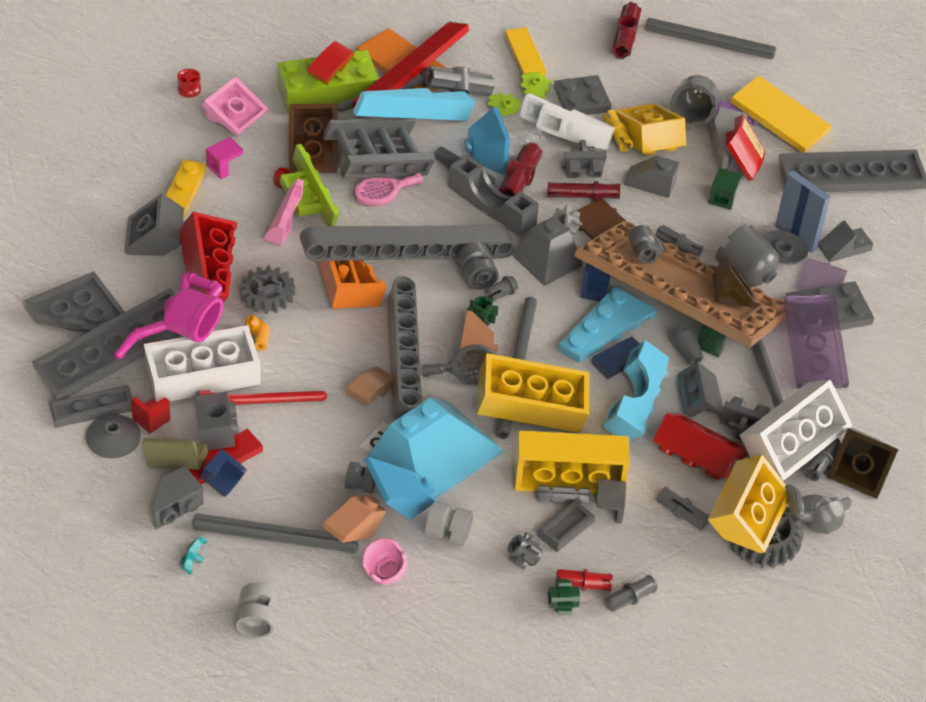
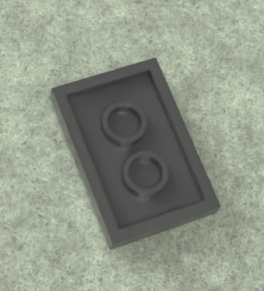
[784,281,874,337]

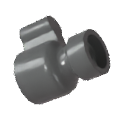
[628,225,665,264]

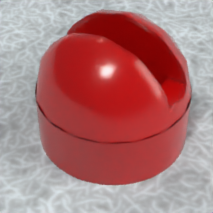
[273,167,292,188]

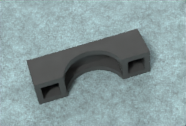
[449,154,539,236]

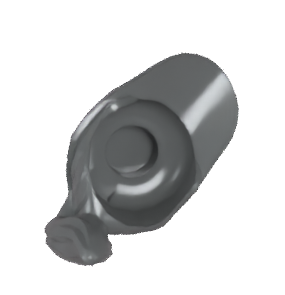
[785,484,851,534]

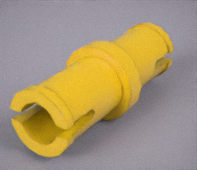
[602,110,634,152]

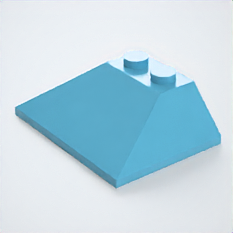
[369,398,503,499]

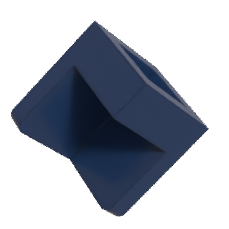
[580,263,610,302]
[200,449,247,497]

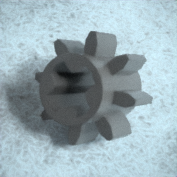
[508,532,543,569]

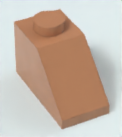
[459,310,498,368]
[322,494,387,543]

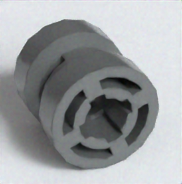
[345,461,376,494]

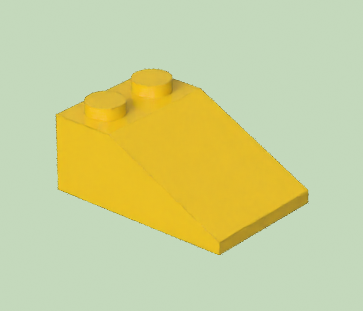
[615,103,686,155]

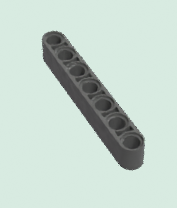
[388,276,422,420]

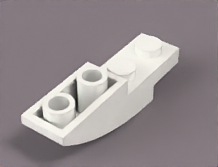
[520,93,615,150]

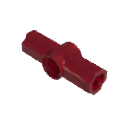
[611,2,642,59]
[498,142,543,197]

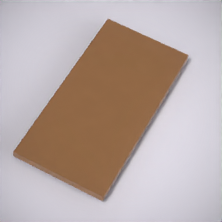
[574,221,792,348]

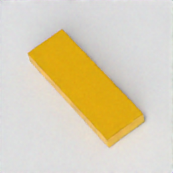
[505,27,546,77]

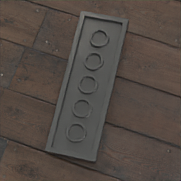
[778,150,926,192]
[32,288,181,400]

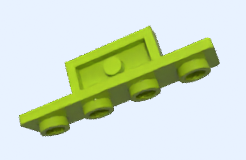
[279,144,339,226]

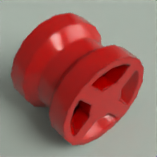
[177,68,201,98]

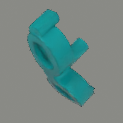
[179,536,208,575]

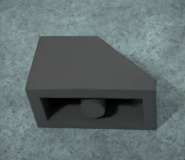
[623,155,679,198]

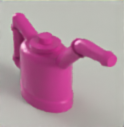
[114,272,223,360]

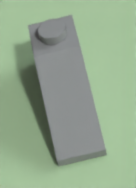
[709,106,748,170]

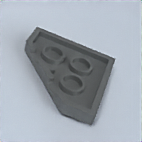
[24,271,125,332]

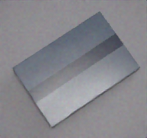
[775,170,831,253]

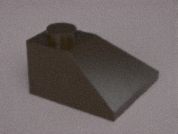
[827,427,899,499]

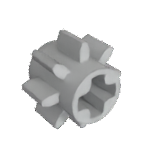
[553,205,582,235]

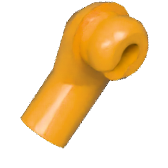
[245,315,270,351]

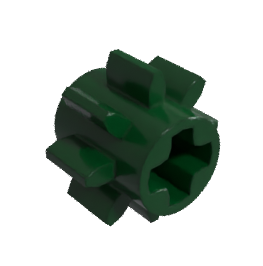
[466,296,499,326]
[548,579,580,615]

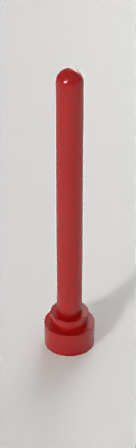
[199,390,327,405]

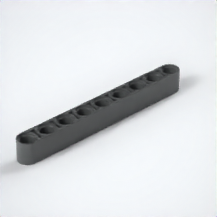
[299,225,516,261]

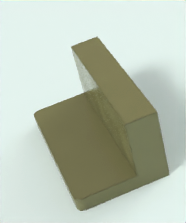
[142,438,208,470]

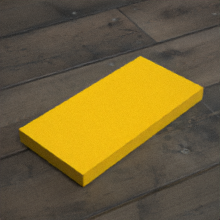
[730,76,832,153]

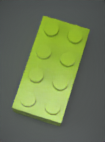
[277,50,379,114]

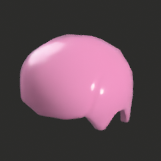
[362,538,407,585]

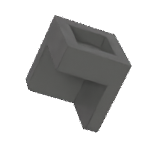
[595,479,626,524]

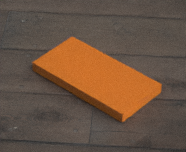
[356,28,446,92]

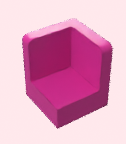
[206,137,243,179]

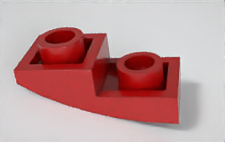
[307,41,355,85]

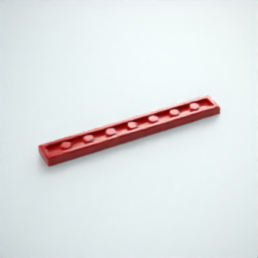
[352,21,469,108]

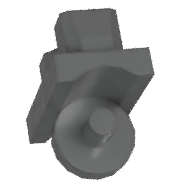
[561,140,607,178]
[720,396,770,440]

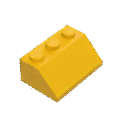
[708,455,788,553]

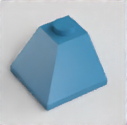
[464,107,510,175]
[364,457,436,520]

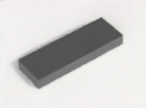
[49,385,133,428]

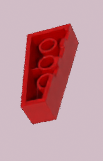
[179,211,237,303]

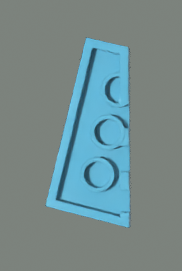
[558,286,657,363]

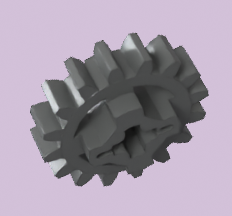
[239,266,295,314]

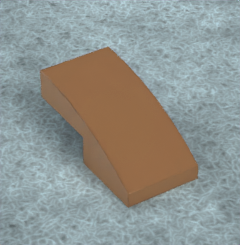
[346,367,392,406]

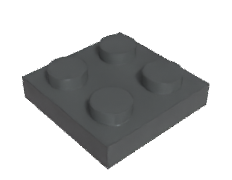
[554,75,612,115]

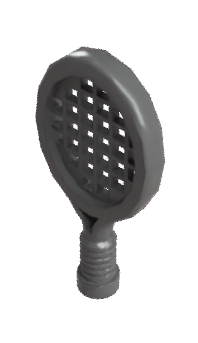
[423,344,498,384]

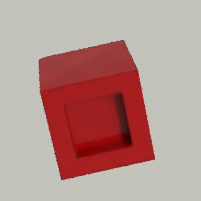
[131,396,171,434]

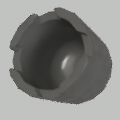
[670,75,719,129]
[716,224,779,287]

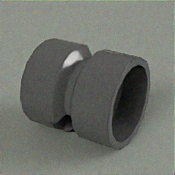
[457,242,499,290]

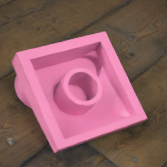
[202,76,269,136]

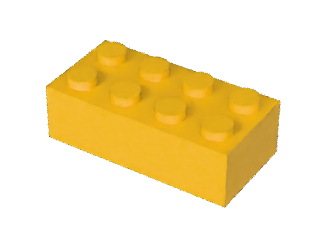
[477,353,589,433]
[515,431,630,495]

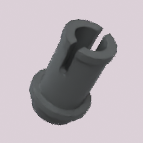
[484,276,518,302]

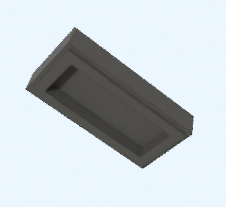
[537,500,595,552]

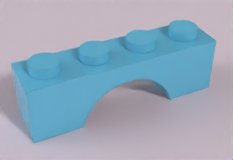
[602,340,669,442]

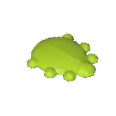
[520,72,552,99]
[488,92,522,117]

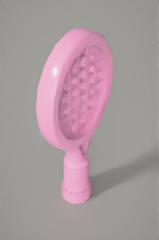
[354,173,423,206]

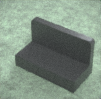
[677,362,723,418]

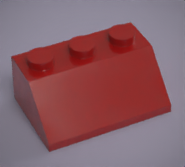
[653,412,748,481]

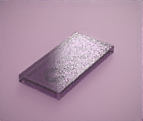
[783,295,849,389]

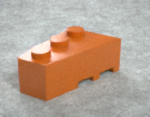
[317,260,387,309]

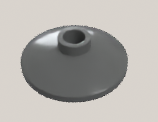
[763,230,809,264]
[86,414,141,458]

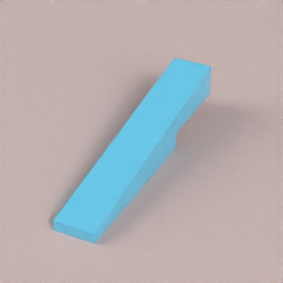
[353,88,476,121]

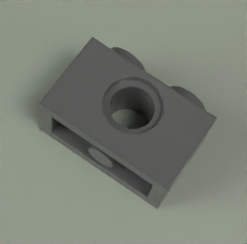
[196,392,239,451]

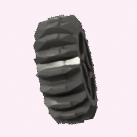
[729,507,803,569]

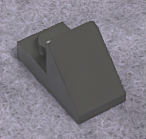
[818,221,874,262]

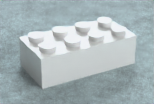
[144,325,261,402]
[740,380,852,481]

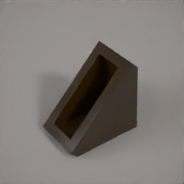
[712,256,756,307]

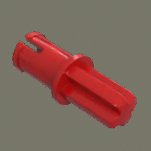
[555,569,613,592]

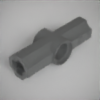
[424,66,495,96]

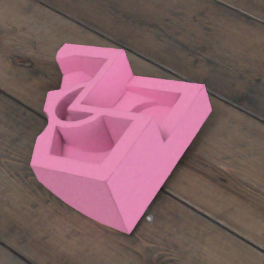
[264,179,304,246]

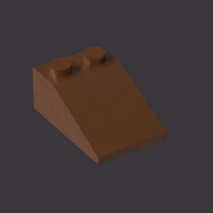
[289,104,338,173]

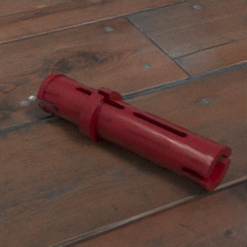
[547,181,621,200]

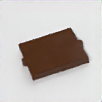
[576,198,626,239]

